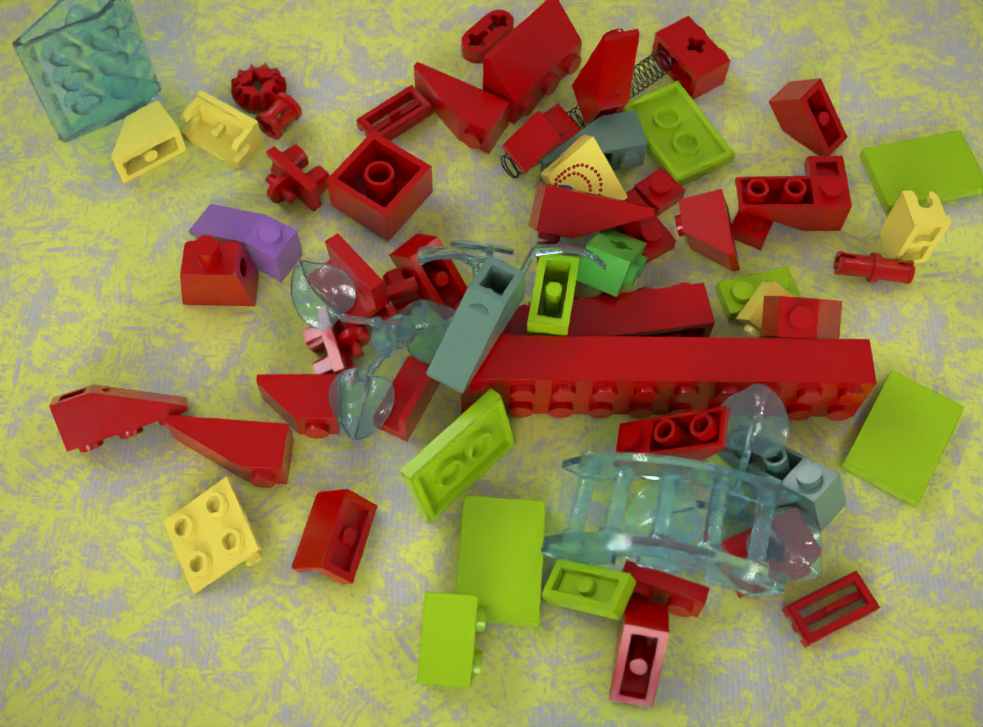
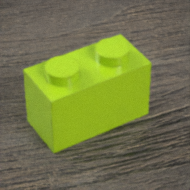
[526,251,580,336]
[417,591,487,688]

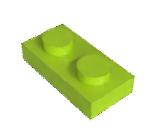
[715,266,801,321]
[541,558,636,620]

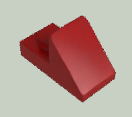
[502,103,581,175]

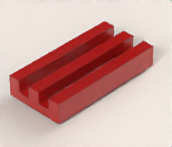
[356,85,433,141]
[782,570,880,648]

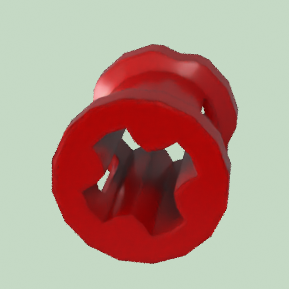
[255,92,302,140]

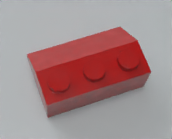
[483,0,582,125]

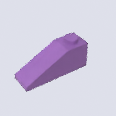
[189,204,303,282]

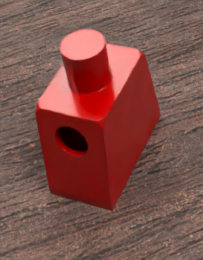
[180,235,259,306]

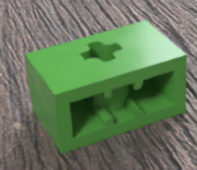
[576,228,648,297]

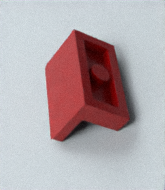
[307,233,389,328]
[371,355,441,442]
[292,489,378,584]

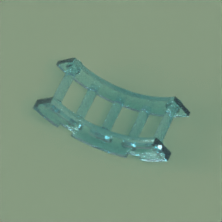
[541,452,799,598]

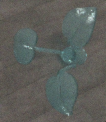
[417,240,606,278]
[291,260,456,440]
[624,383,822,581]

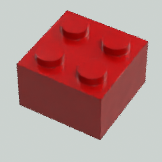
[327,131,433,241]

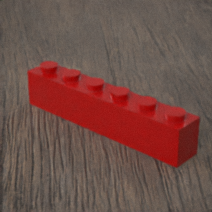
[501,282,715,337]

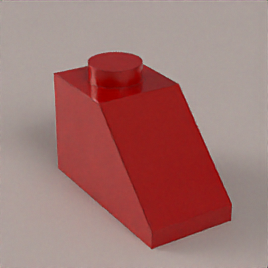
[768,78,848,156]
[674,189,740,272]
[389,234,468,321]
[761,296,842,339]
[256,374,341,439]
[609,598,669,709]

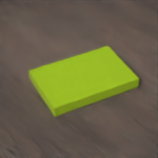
[621,80,736,186]
[859,130,983,214]
[841,370,965,507]
[400,388,516,523]
[455,495,546,627]

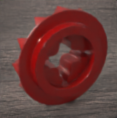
[231,63,287,111]

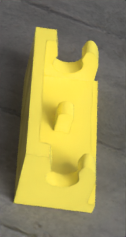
[180,90,263,169]
[879,190,952,264]

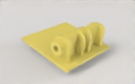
[163,477,262,594]

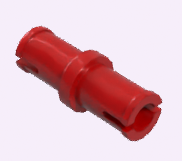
[833,251,915,284]

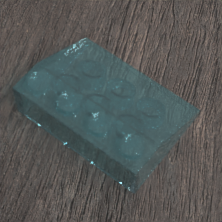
[12,0,162,143]

